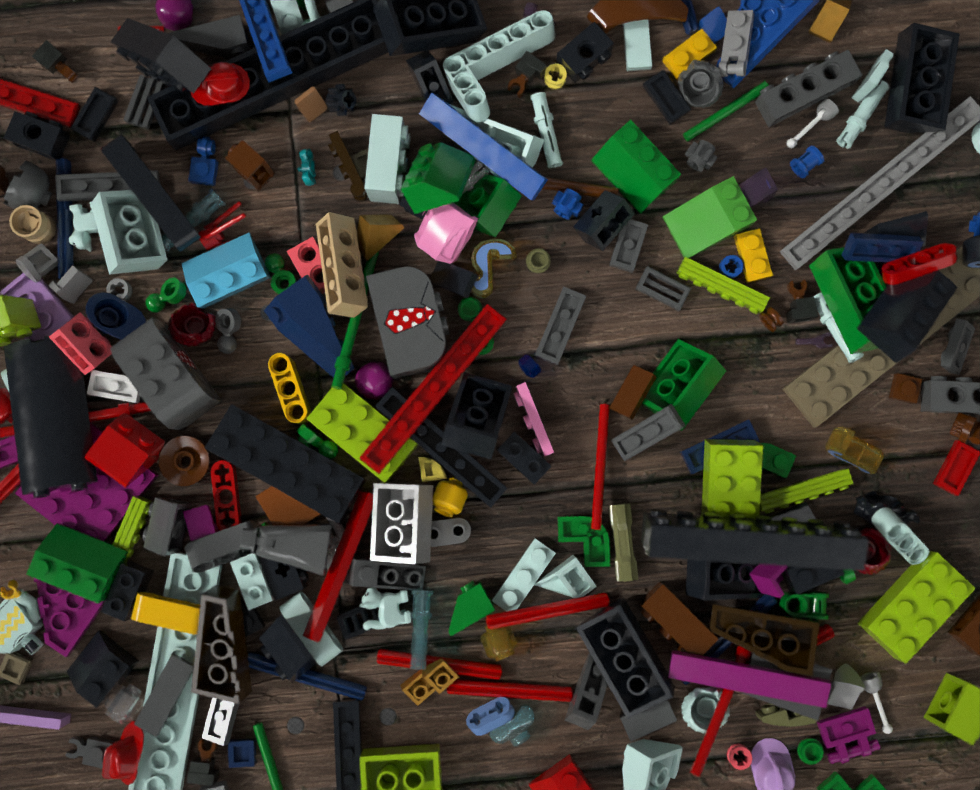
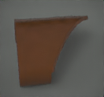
[587,0,689,34]

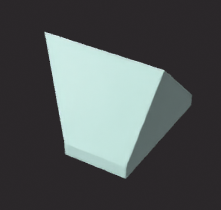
[534,555,597,598]

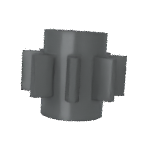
[685,140,718,172]

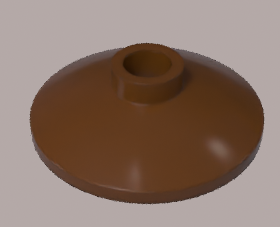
[159,436,210,486]

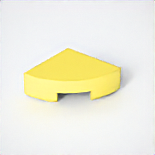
[418,457,447,482]

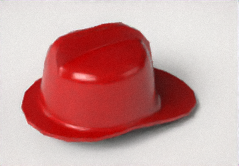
[190,62,250,106]
[102,721,144,785]

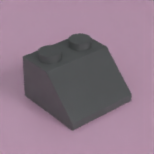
[143,497,192,556]

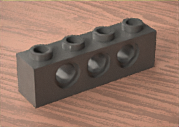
[755,50,862,127]
[921,376,980,415]

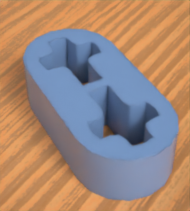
[466,697,515,736]

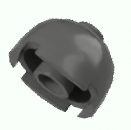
[3,160,52,209]

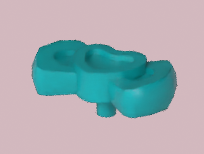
[298,149,316,186]

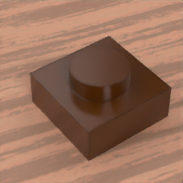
[889,373,922,404]

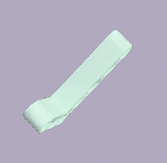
[443,11,556,122]

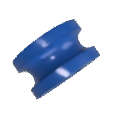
[719,255,743,279]

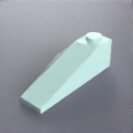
[451,105,544,179]
[622,739,683,790]

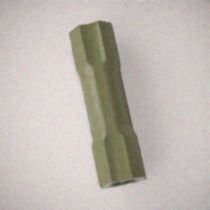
[608,503,638,582]

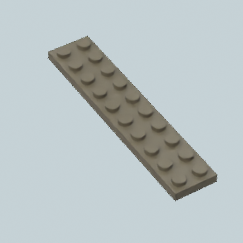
[782,245,980,428]

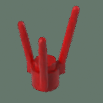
[198,201,246,250]

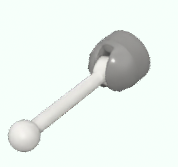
[787,98,839,148]
[860,672,893,734]

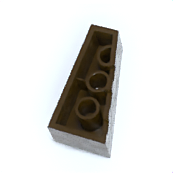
[191,585,252,704]

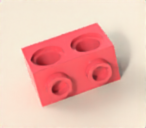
[287,237,325,294]
[49,312,112,375]

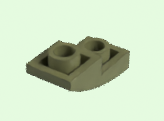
[755,703,817,727]

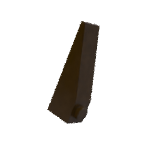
[710,604,819,676]

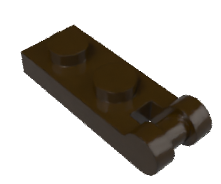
[328,131,368,202]

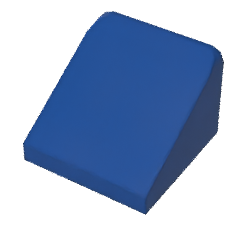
[699,6,727,44]

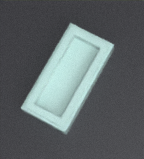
[623,19,652,71]

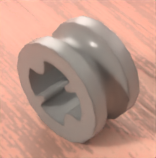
[106,278,133,301]

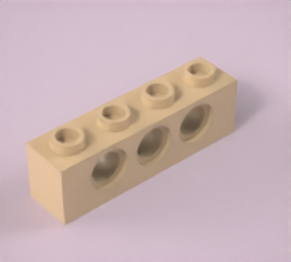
[316,212,368,318]

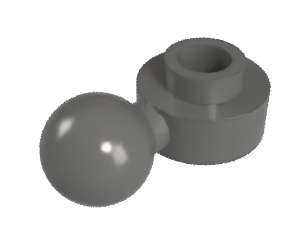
[215,308,241,354]

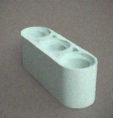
[872,507,929,565]
[279,591,343,666]

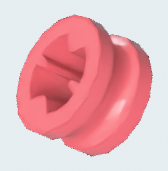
[727,743,752,770]

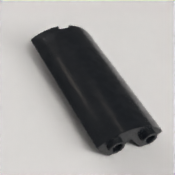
[4,335,98,498]

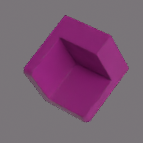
[183,505,220,541]
[750,564,788,598]

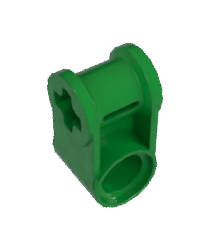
[777,591,829,620]

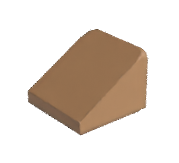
[294,86,327,122]

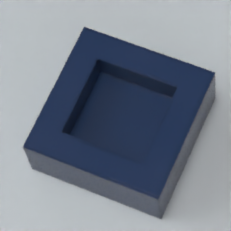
[228,738,257,768]

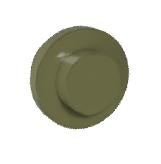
[526,248,551,274]

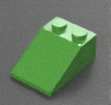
[662,176,757,258]

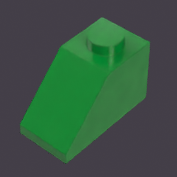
[448,580,495,636]

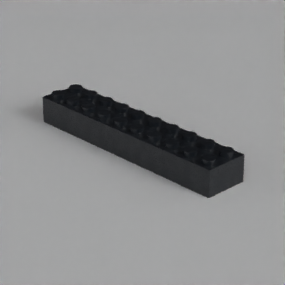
[147,0,389,150]

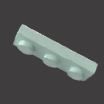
[492,538,556,611]

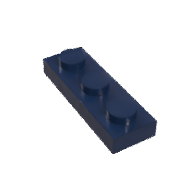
[842,233,924,262]
[680,419,760,474]

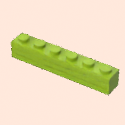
[676,257,770,314]
[760,469,853,513]
[113,496,152,563]

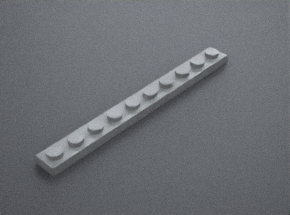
[780,96,980,271]

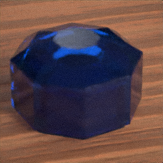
[518,354,542,378]

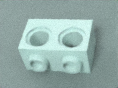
[230,554,275,610]

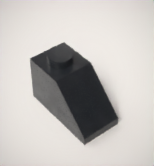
[406,50,453,104]

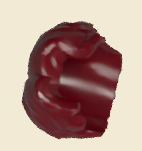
[168,302,216,346]
[855,528,891,575]

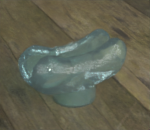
[490,705,535,747]

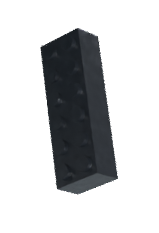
[205,404,366,525]

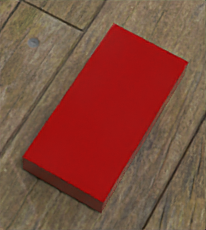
[933,440,980,496]

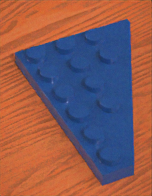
[716,0,820,89]

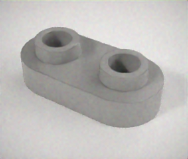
[431,518,471,547]

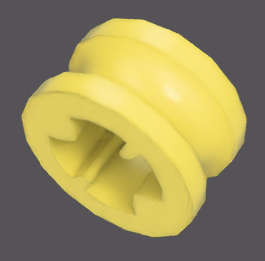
[544,64,567,89]

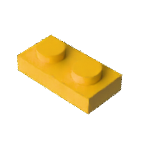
[662,29,717,79]
[734,228,773,283]

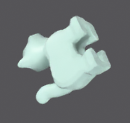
[69,201,101,252]
[359,587,411,630]

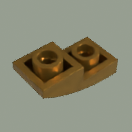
[400,659,459,706]

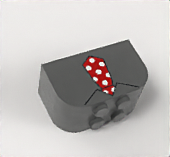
[366,267,450,380]
[110,317,222,430]

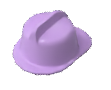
[751,738,795,790]

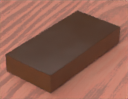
[609,365,657,420]

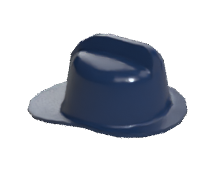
[86,292,146,340]

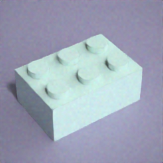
[365,114,410,204]
[91,190,167,274]

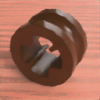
[759,307,784,332]

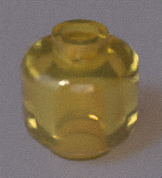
[480,626,518,662]

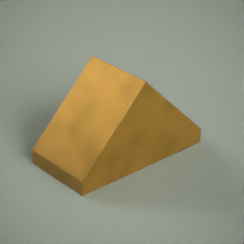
[808,0,852,43]
[357,215,404,261]

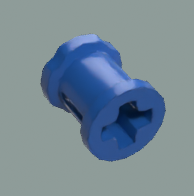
[790,145,824,178]

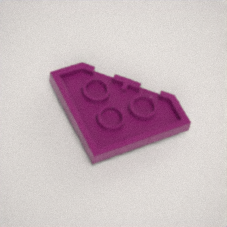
[34,578,106,657]

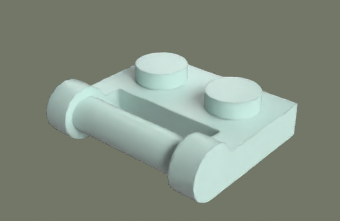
[270,0,321,35]

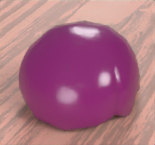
[155,0,194,31]
[355,361,394,400]

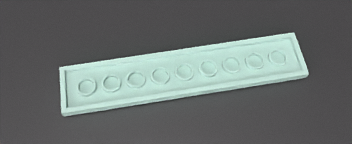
[128,553,222,790]

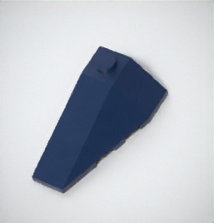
[264,275,355,378]

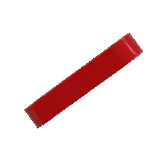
[882,243,957,285]
[211,460,242,531]

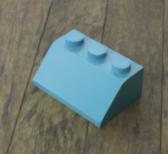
[181,233,271,309]

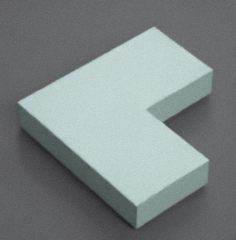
[852,49,893,103]

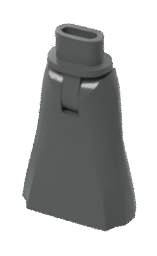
[240,524,332,576]

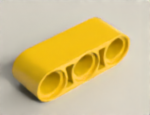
[268,353,311,424]
[131,592,200,635]

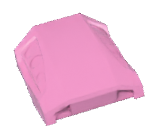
[414,203,478,264]

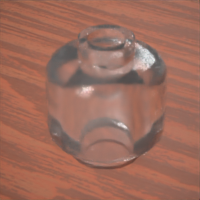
[104,683,144,724]

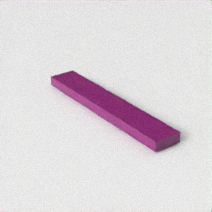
[668,650,831,708]

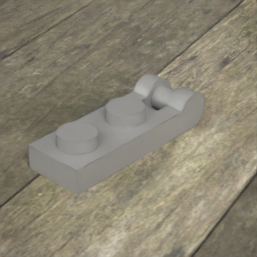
[719,10,754,77]

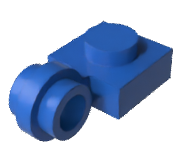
[188,137,218,186]

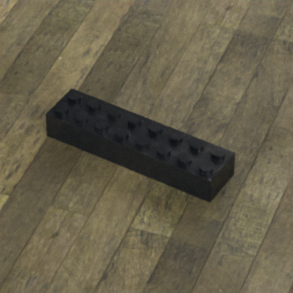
[641,509,868,571]

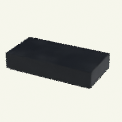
[642,69,691,125]
[71,87,119,142]
[430,261,478,298]

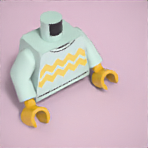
[0,580,44,655]

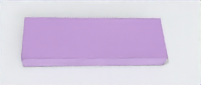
[0,706,71,730]

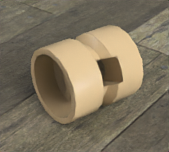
[9,205,56,244]

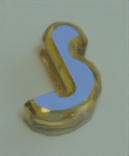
[471,239,517,299]
[825,427,885,475]

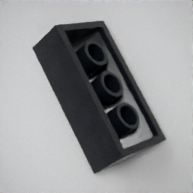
[884,23,960,133]
[856,270,958,363]
[576,597,675,719]

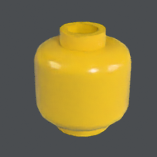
[433,478,468,517]

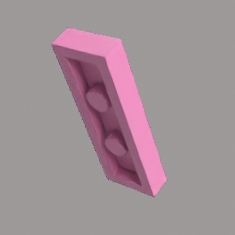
[513,382,554,456]

